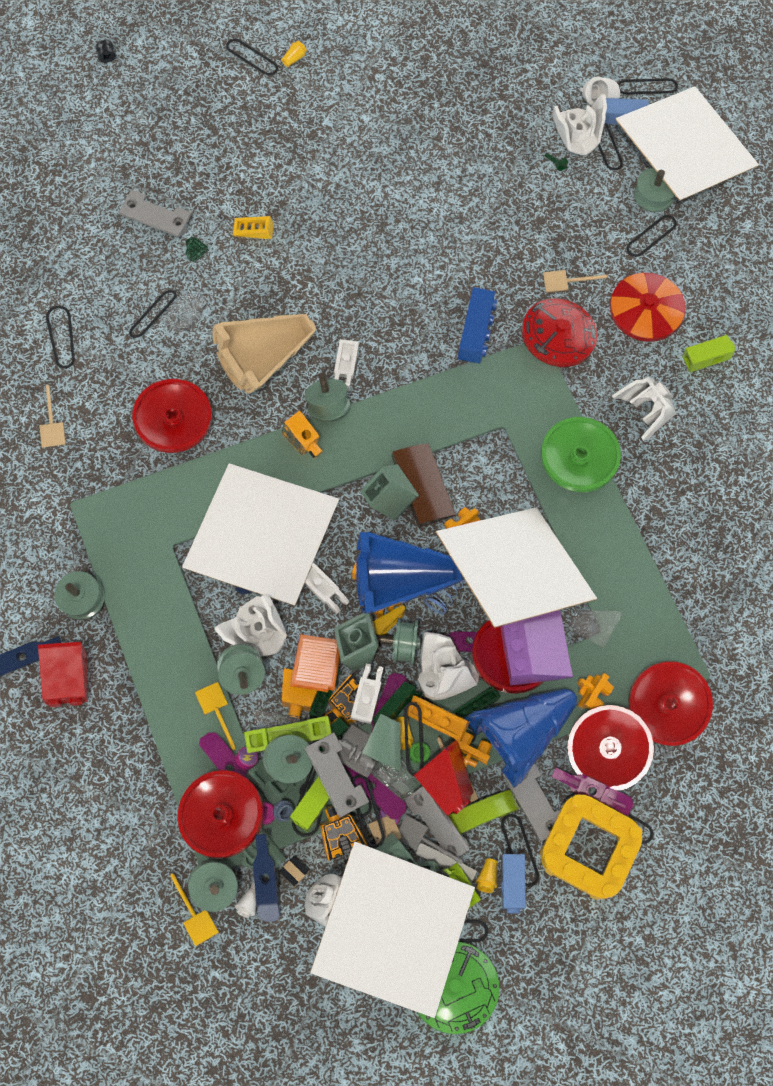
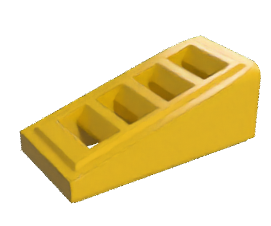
[233,216,274,239]
[373,605,405,636]

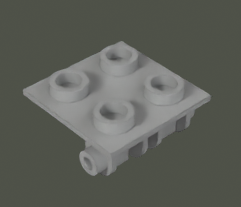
[337,725,378,778]

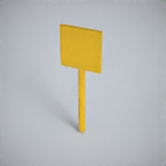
[195,682,236,750]
[170,873,219,946]

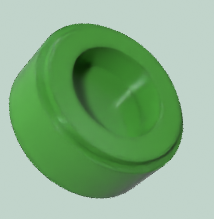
[409,742,430,765]

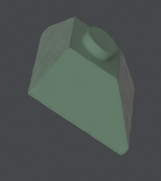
[334,613,378,671]

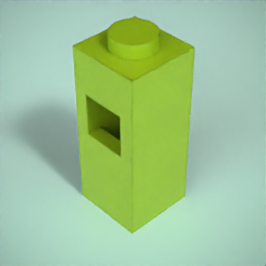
[682,335,735,372]
[290,776,330,832]

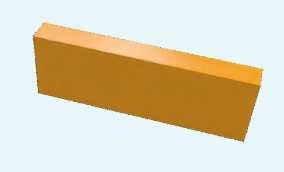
[407,696,470,741]

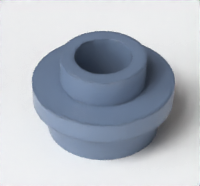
[273,800,294,822]

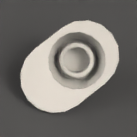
[580,77,620,106]

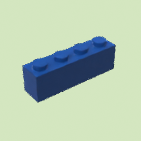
[458,287,497,364]

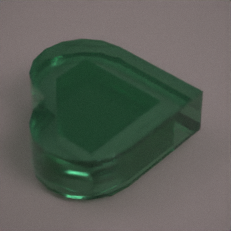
[186,237,209,262]

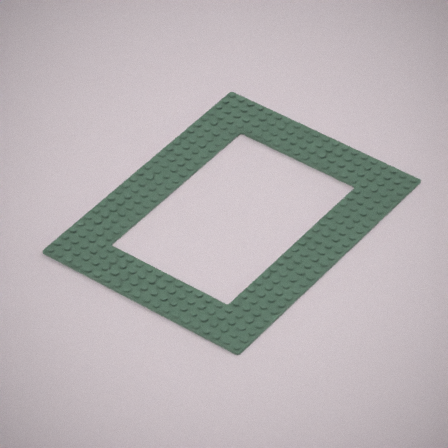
[70,343,710,868]

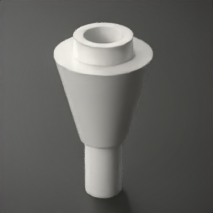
[235,881,257,918]

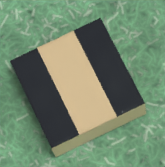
[279,856,309,888]

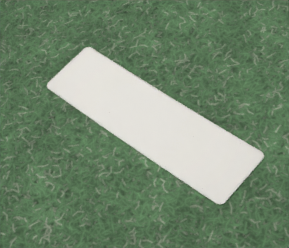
[416,843,477,882]

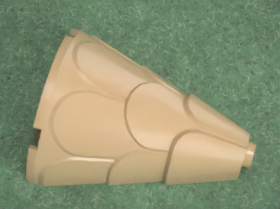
[213,314,316,393]

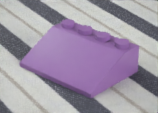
[500,610,573,686]

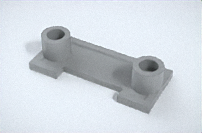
[119,189,192,238]
[304,733,369,818]
[503,764,561,842]
[404,786,470,857]

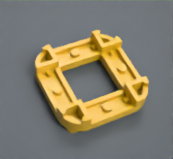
[539,795,642,900]

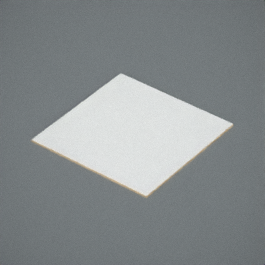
[615,87,759,201]
[182,464,339,606]
[436,507,597,628]
[310,842,475,1018]

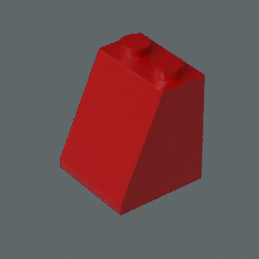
[38,642,88,707]
[414,741,473,816]

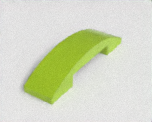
[244,716,332,753]
[448,790,519,835]

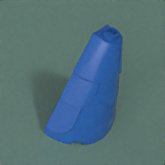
[356,532,464,614]
[464,689,577,788]

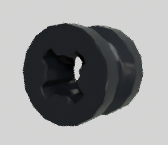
[95,40,116,63]

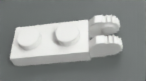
[334,339,359,392]
[304,563,349,614]
[351,663,384,724]

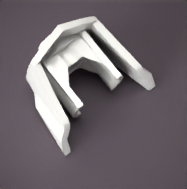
[553,94,607,155]
[612,376,676,441]
[215,594,287,656]
[418,632,479,700]
[305,874,342,927]

